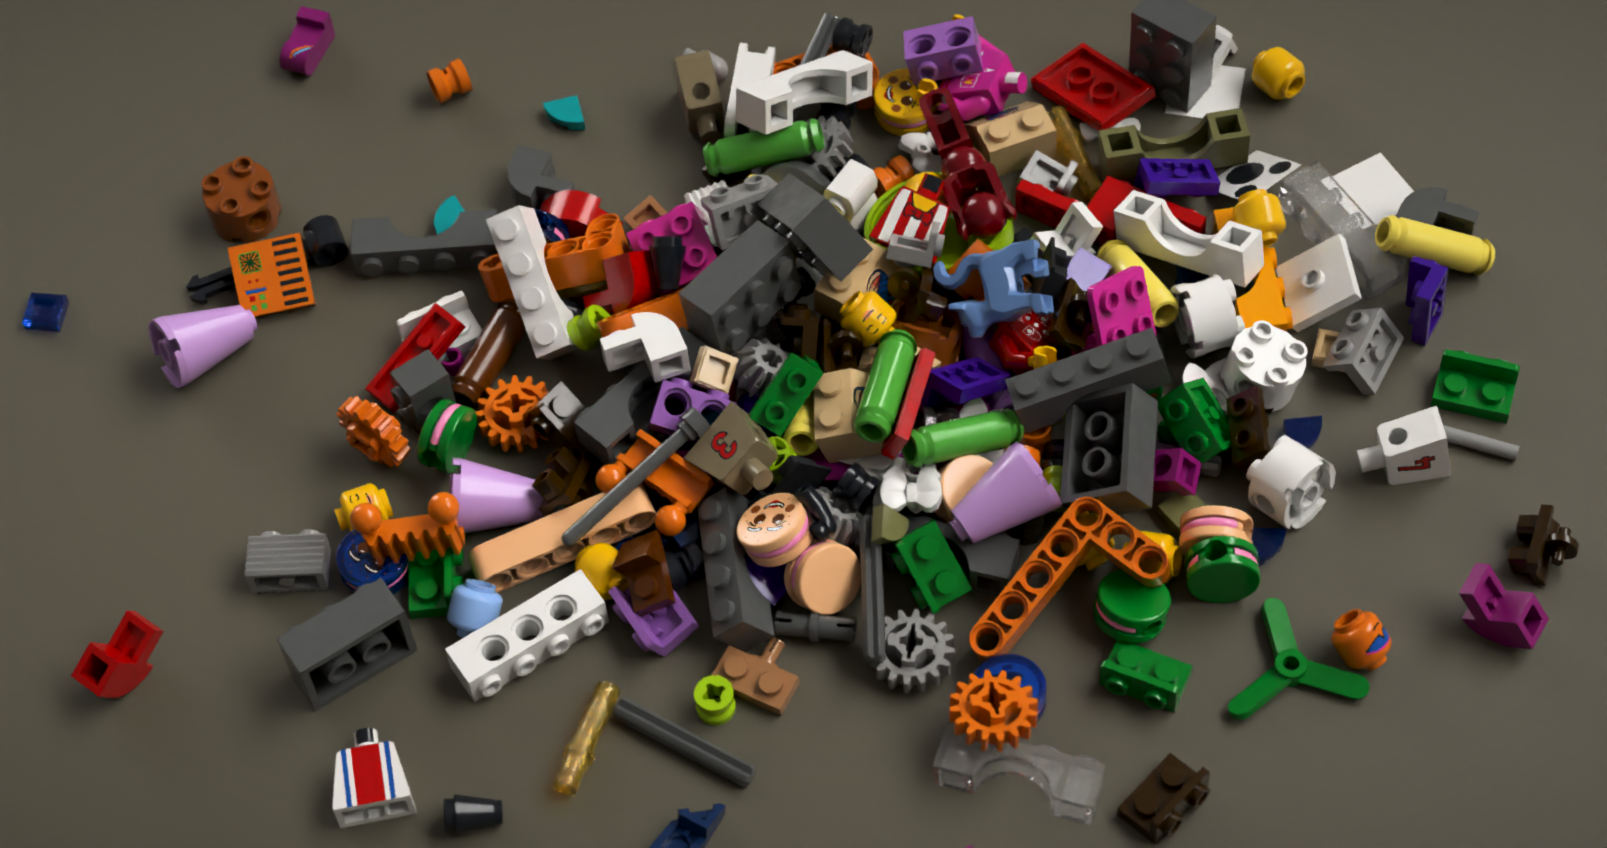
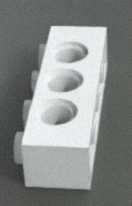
[445,569,609,702]

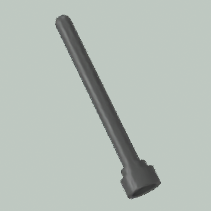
[562,407,710,546]

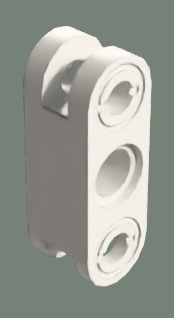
[724,42,776,138]

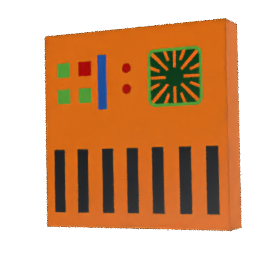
[227,232,316,318]

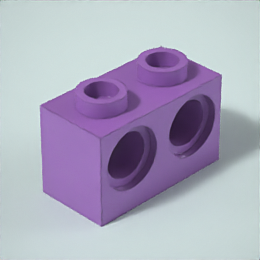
[903,16,983,86]
[647,377,737,444]

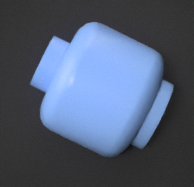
[447,579,503,638]

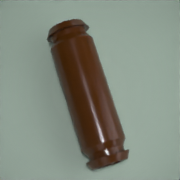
[452,299,526,409]

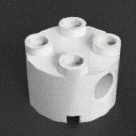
[1170,274,1245,359]
[1220,320,1308,412]
[1246,435,1336,530]

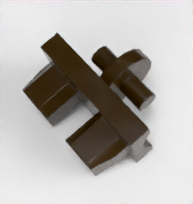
[887,263,948,324]
[1043,277,1092,353]
[816,319,863,373]
[532,446,595,516]
[1508,504,1579,586]

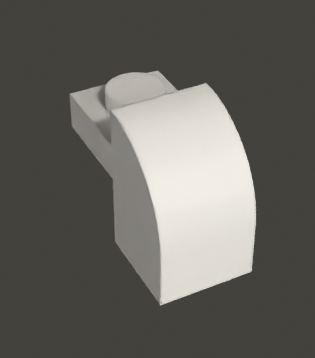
[1030,202,1103,277]
[600,312,691,383]

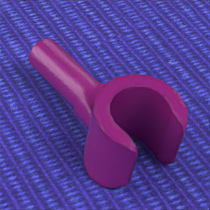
[441,348,464,376]

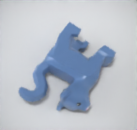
[933,239,1054,338]

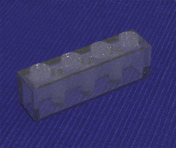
[1279,160,1406,301]

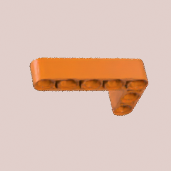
[969,496,1170,664]

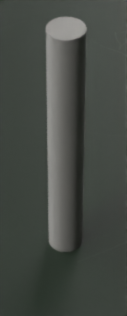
[1406,415,1520,461]

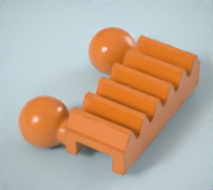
[596,429,714,536]
[350,492,465,566]

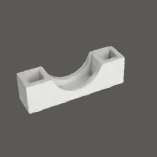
[736,50,873,135]
[1114,190,1264,287]
[486,205,579,360]

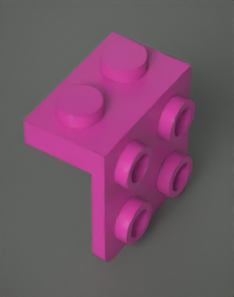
[626,201,718,297]
[1071,266,1156,356]

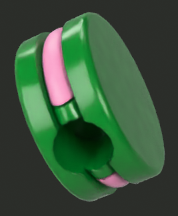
[417,398,477,474]
[1184,536,1261,603]
[1093,569,1171,643]

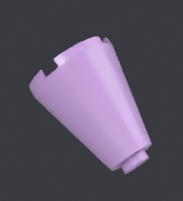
[148,305,257,388]
[949,442,1063,544]
[449,457,544,533]

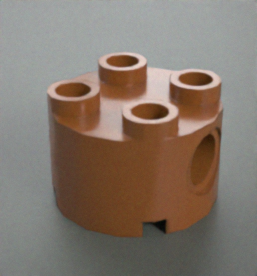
[201,156,282,243]
[892,300,964,367]

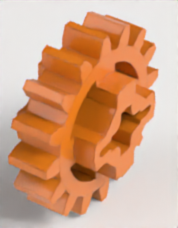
[476,375,549,453]
[336,396,411,468]
[949,669,1038,752]

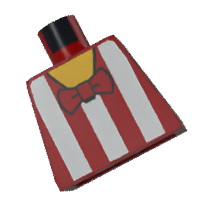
[869,173,950,263]

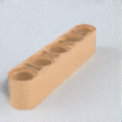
[468,483,656,592]

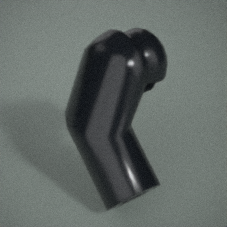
[794,483,837,542]

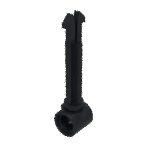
[186,215,348,305]

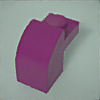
[1459,563,1549,649]

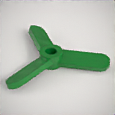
[1228,597,1370,720]

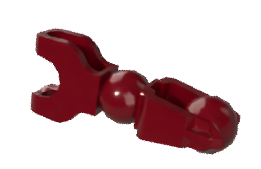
[919,88,1017,241]

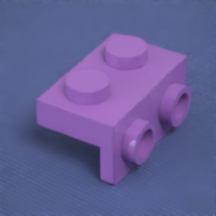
[608,586,700,657]

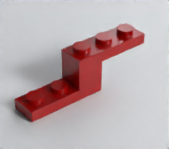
[1015,176,1207,247]

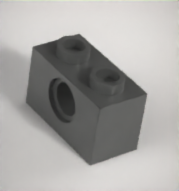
[390,349,456,436]

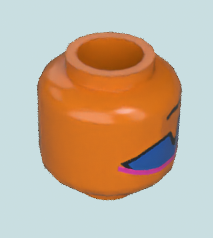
[1331,609,1392,671]

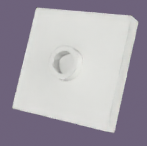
[1276,233,1362,332]

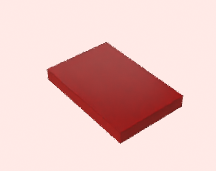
[1030,43,1156,132]

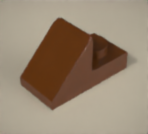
[613,530,676,616]

